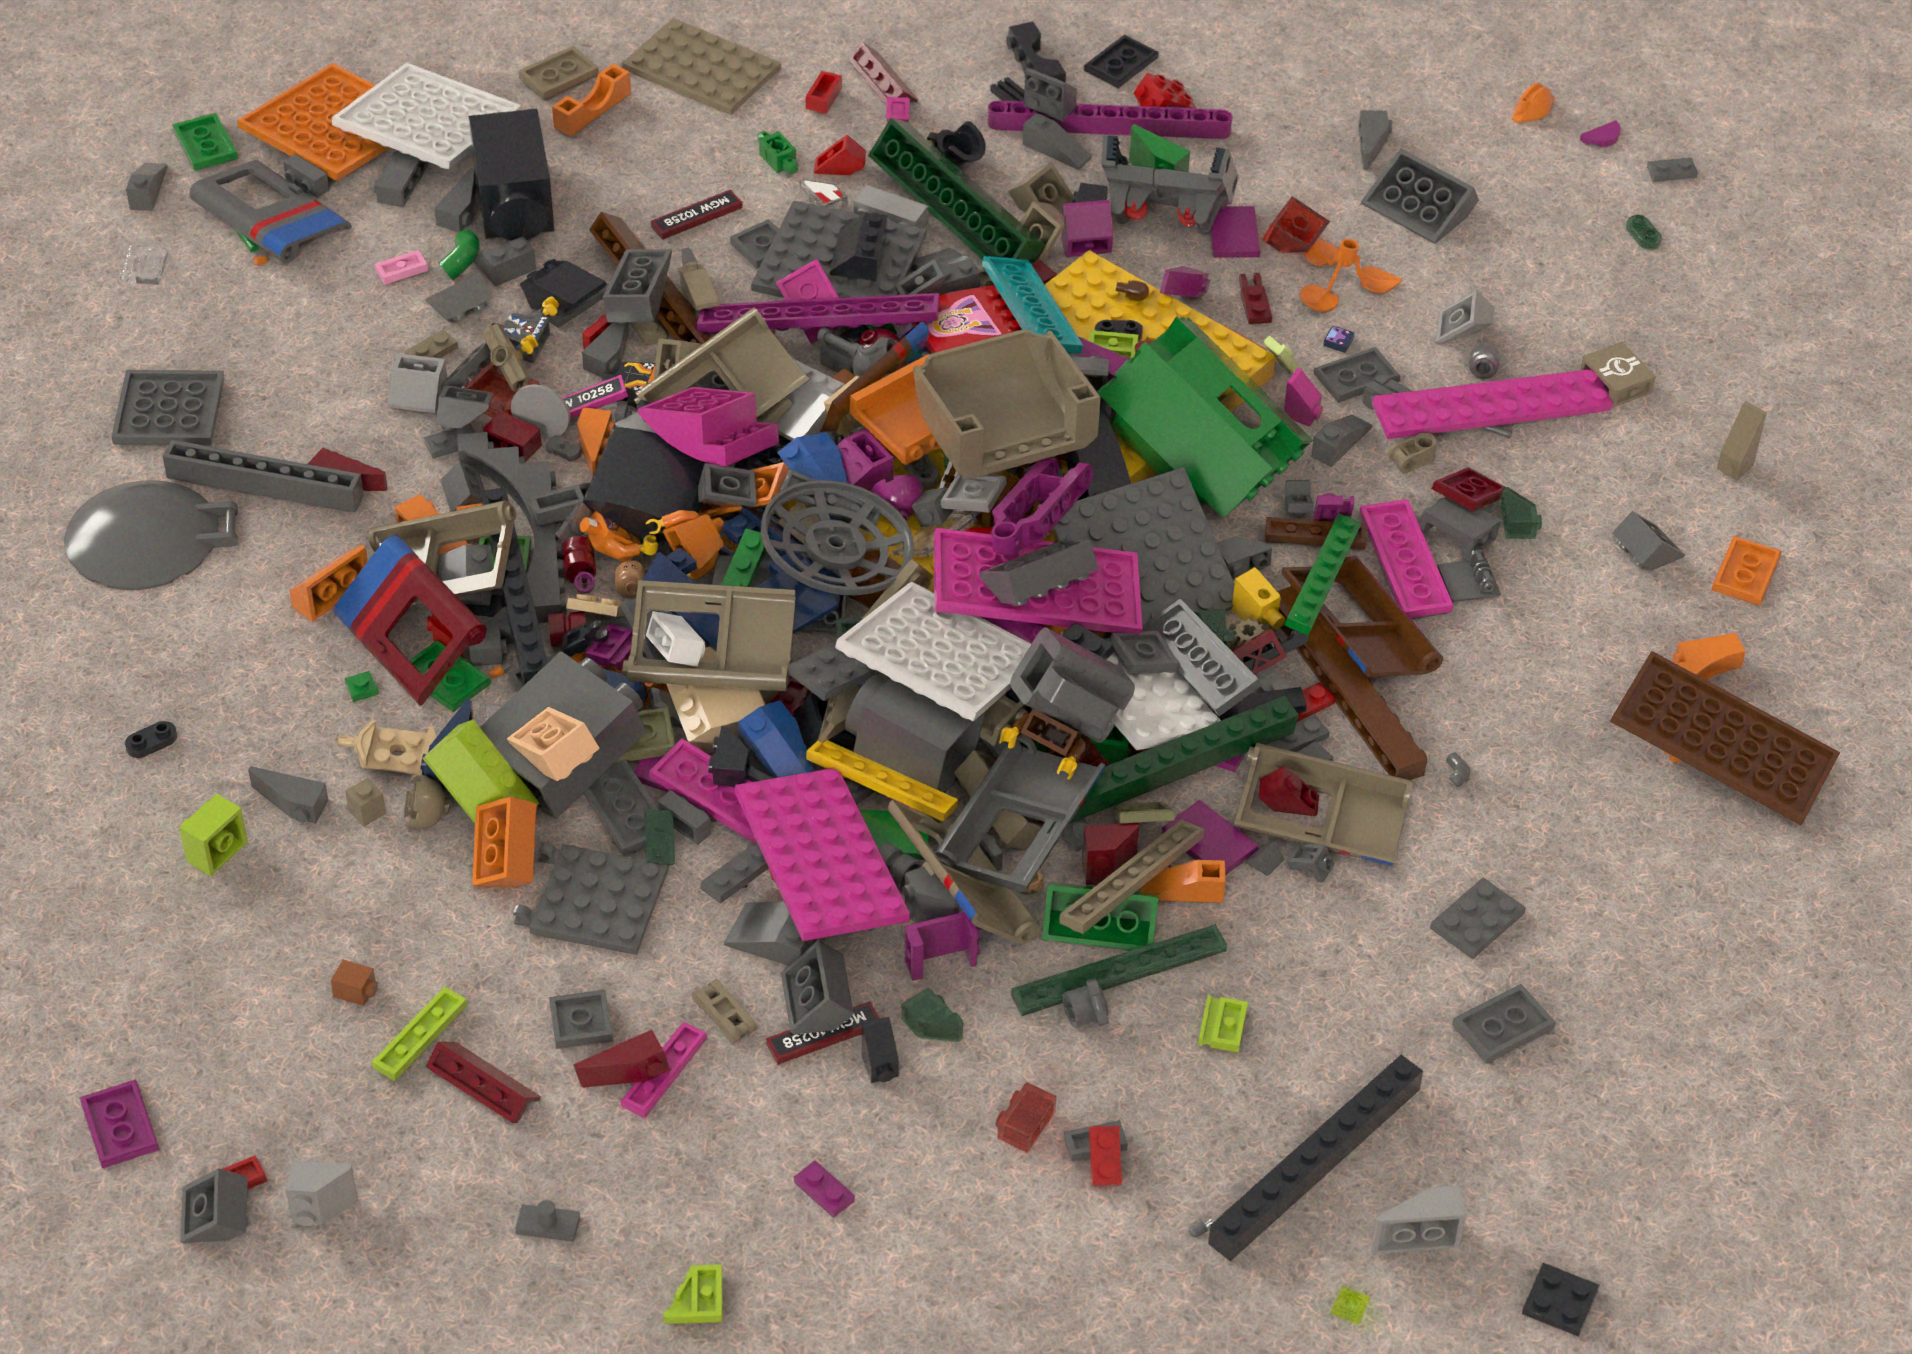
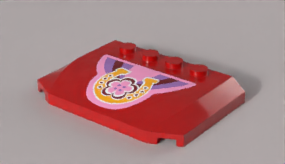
[911,285,1022,354]

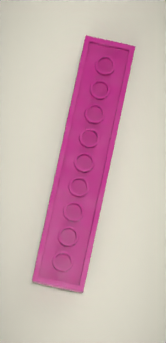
[1371,369,1613,439]

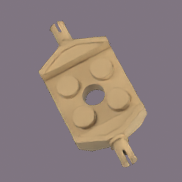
[338,719,436,775]

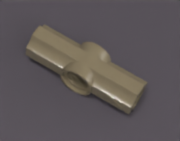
[483,323,531,392]

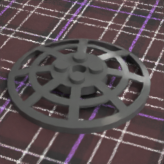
[761,480,914,595]

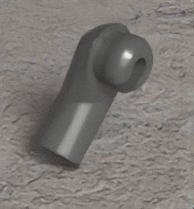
[1446,752,1470,787]

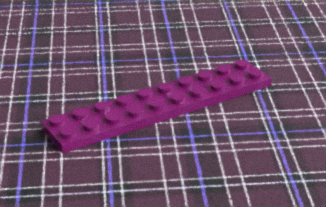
[697,293,940,335]

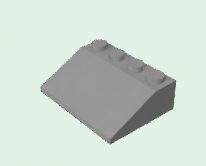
[775,359,845,441]

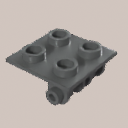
[1438,549,1501,602]

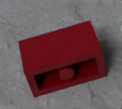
[483,411,542,462]

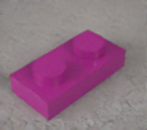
[794,1160,855,1218]

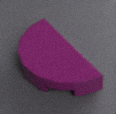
[1580,120,1621,147]

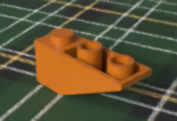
[577,407,615,477]
[1141,860,1225,903]

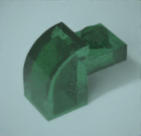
[1193,609,1235,647]

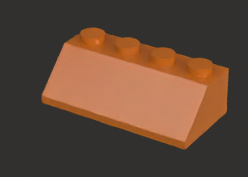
[699,462,793,519]

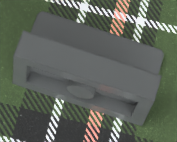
[441,461,485,512]

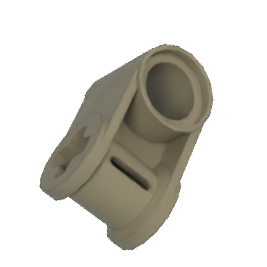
[1388,433,1436,474]

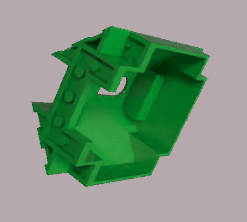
[1097,316,1313,518]

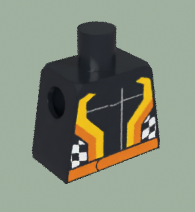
[602,362,656,408]

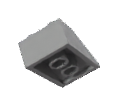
[1371,1185,1466,1254]

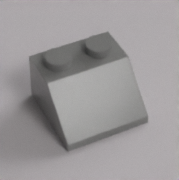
[286,1160,358,1226]

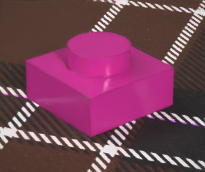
[886,97,909,122]

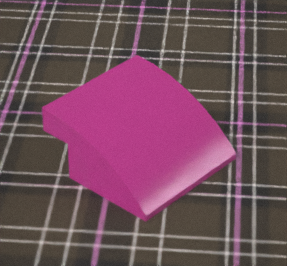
[638,387,779,466]

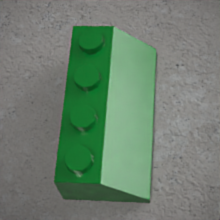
[1042,882,1159,952]

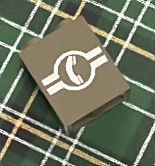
[1580,342,1656,408]

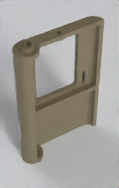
[368,501,517,606]
[623,580,796,692]

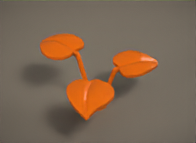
[1300,233,1402,312]

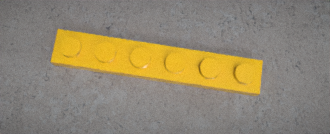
[806,740,958,822]

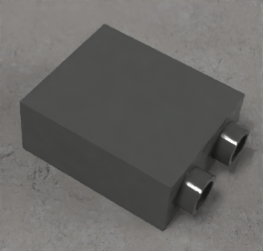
[480,651,646,819]

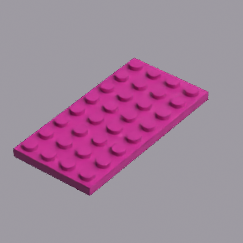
[933,528,1143,635]
[735,769,910,941]

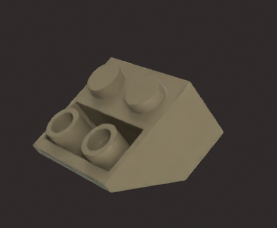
[654,339,702,379]

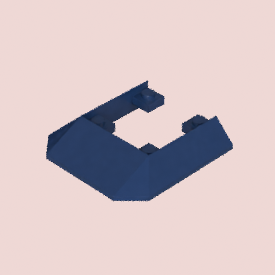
[642,505,842,652]

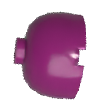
[872,475,923,520]

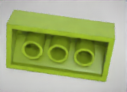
[423,719,539,823]

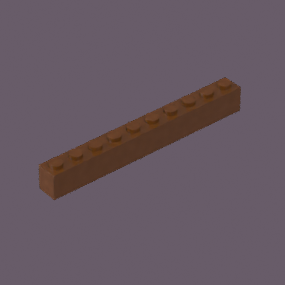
[589,211,714,344]
[1277,586,1427,780]

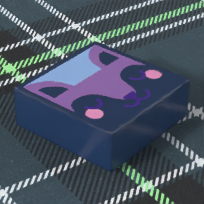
[1323,325,1355,353]

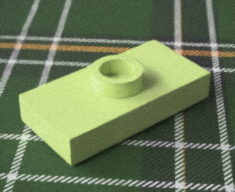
[1263,335,1300,374]

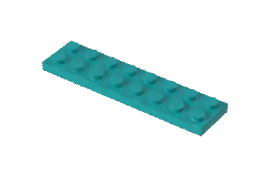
[982,256,1083,354]

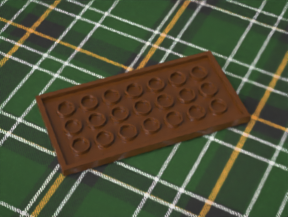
[1610,651,1840,825]

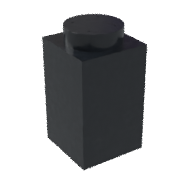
[469,108,555,241]

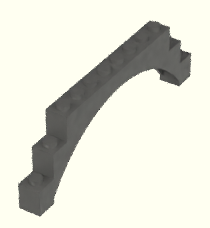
[457,432,567,666]

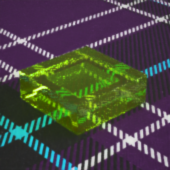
[1331,1286,1370,1325]

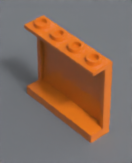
[850,354,940,465]

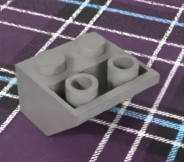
[388,353,447,413]

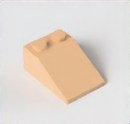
[507,707,600,781]

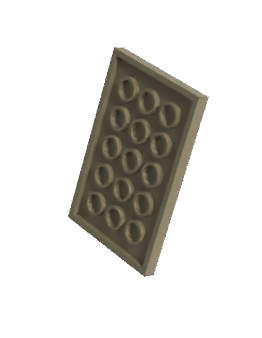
[622,18,781,115]

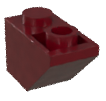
[1258,766,1319,816]

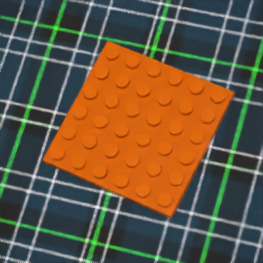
[237,63,391,181]

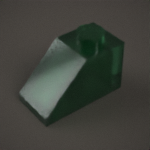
[1500,487,1542,539]

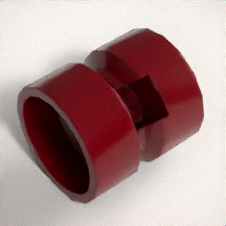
[561,536,596,583]
[548,611,586,647]

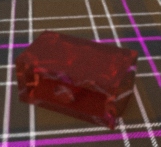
[995,1082,1057,1153]

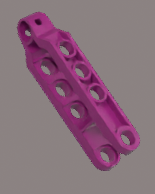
[992,457,1093,555]

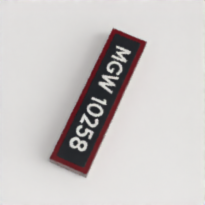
[651,189,742,240]
[766,1001,880,1065]

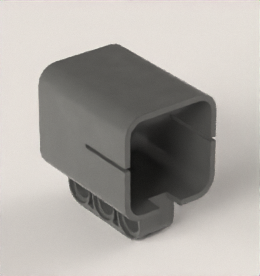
[1010,628,1135,743]

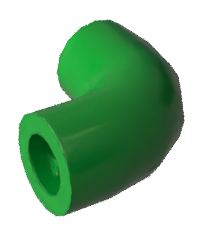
[438,230,480,280]

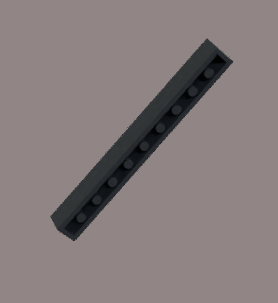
[480,487,548,686]
[1208,1054,1423,1262]

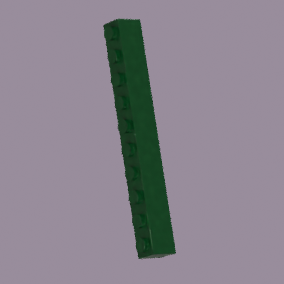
[1069,696,1298,824]

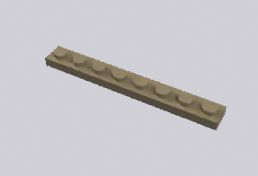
[1059,819,1204,934]

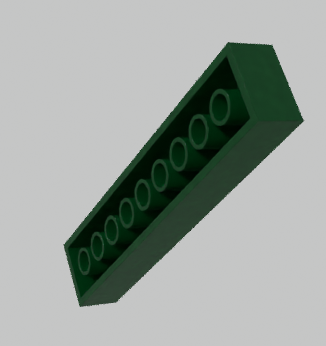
[868,117,1045,263]

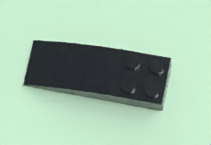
[1065,403,1131,501]

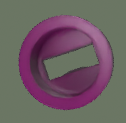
[574,572,595,594]

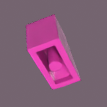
[1284,368,1323,427]

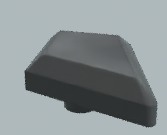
[649,687,683,729]

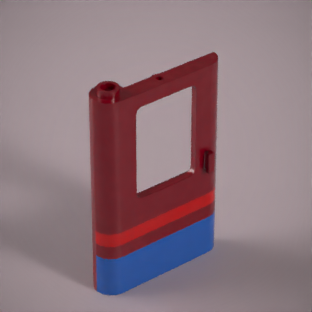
[334,535,487,706]

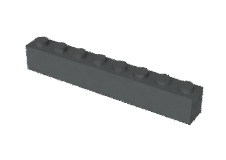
[162,440,364,512]

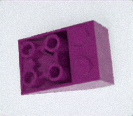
[837,429,894,491]

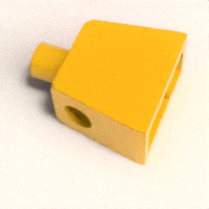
[1231,567,1286,629]

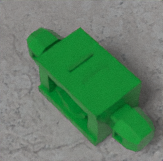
[758,131,798,174]

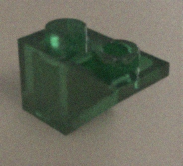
[901,987,964,1042]

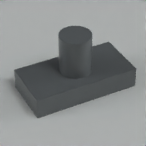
[515,1200,580,1242]

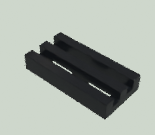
[990,77,1024,102]

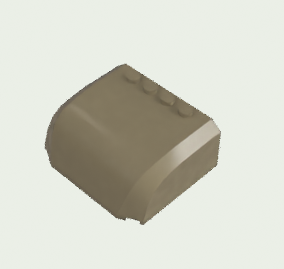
[913,330,1100,479]

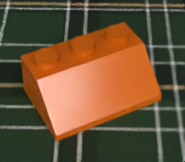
[289,545,368,622]
[472,797,536,887]

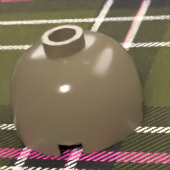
[404,774,449,829]

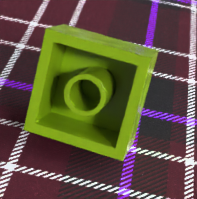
[179,794,248,876]

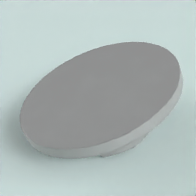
[511,385,570,439]

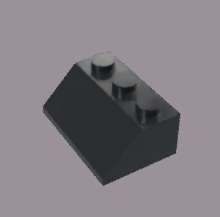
[829,212,888,281]

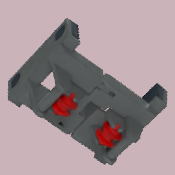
[1101,135,1239,234]

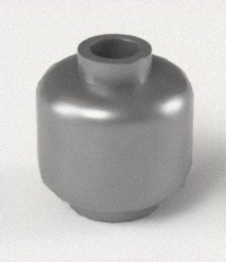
[1468,343,1500,378]

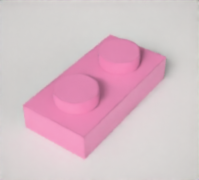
[375,250,428,285]

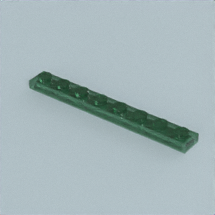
[1011,924,1227,1016]

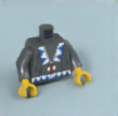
[491,297,559,363]

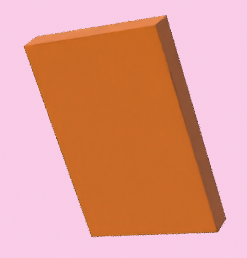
[1711,536,1782,605]

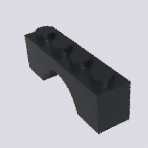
[1006,21,1066,83]

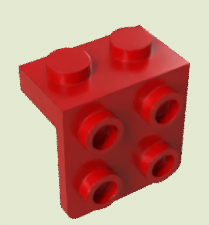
[1133,72,1196,108]

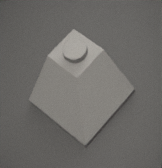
[1436,290,1494,344]

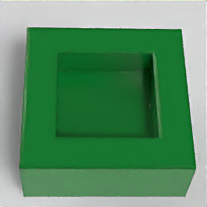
[344,671,378,702]

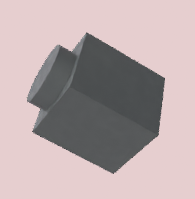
[845,675,986,793]

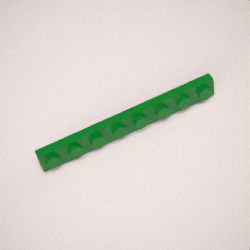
[1284,513,1362,636]

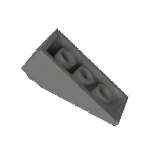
[603,249,672,324]

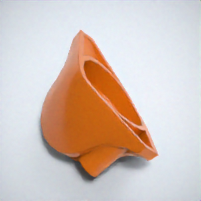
[1512,82,1555,123]

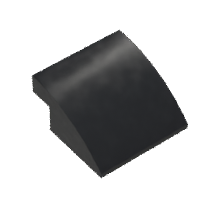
[582,427,715,542]

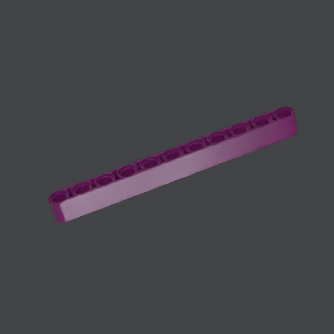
[987,101,1233,139]

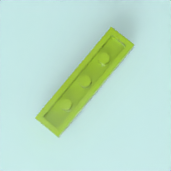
[372,986,467,1081]

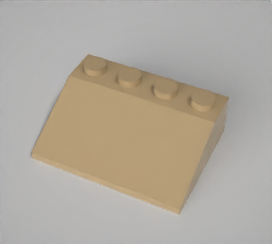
[667,647,766,755]

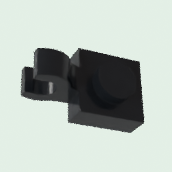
[562,620,609,657]

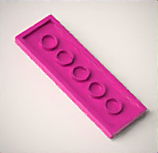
[1359,499,1453,618]
[649,739,757,843]

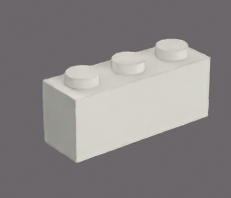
[646,611,705,667]

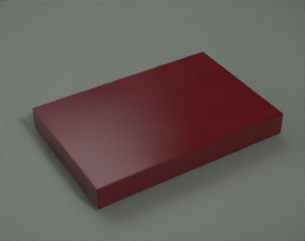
[1431,467,1509,511]

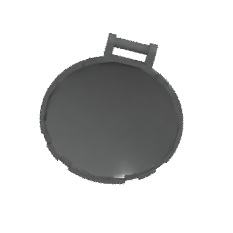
[64,480,238,590]

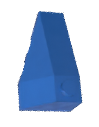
[777,433,847,523]
[737,701,814,778]

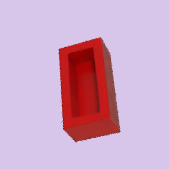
[805,70,842,114]

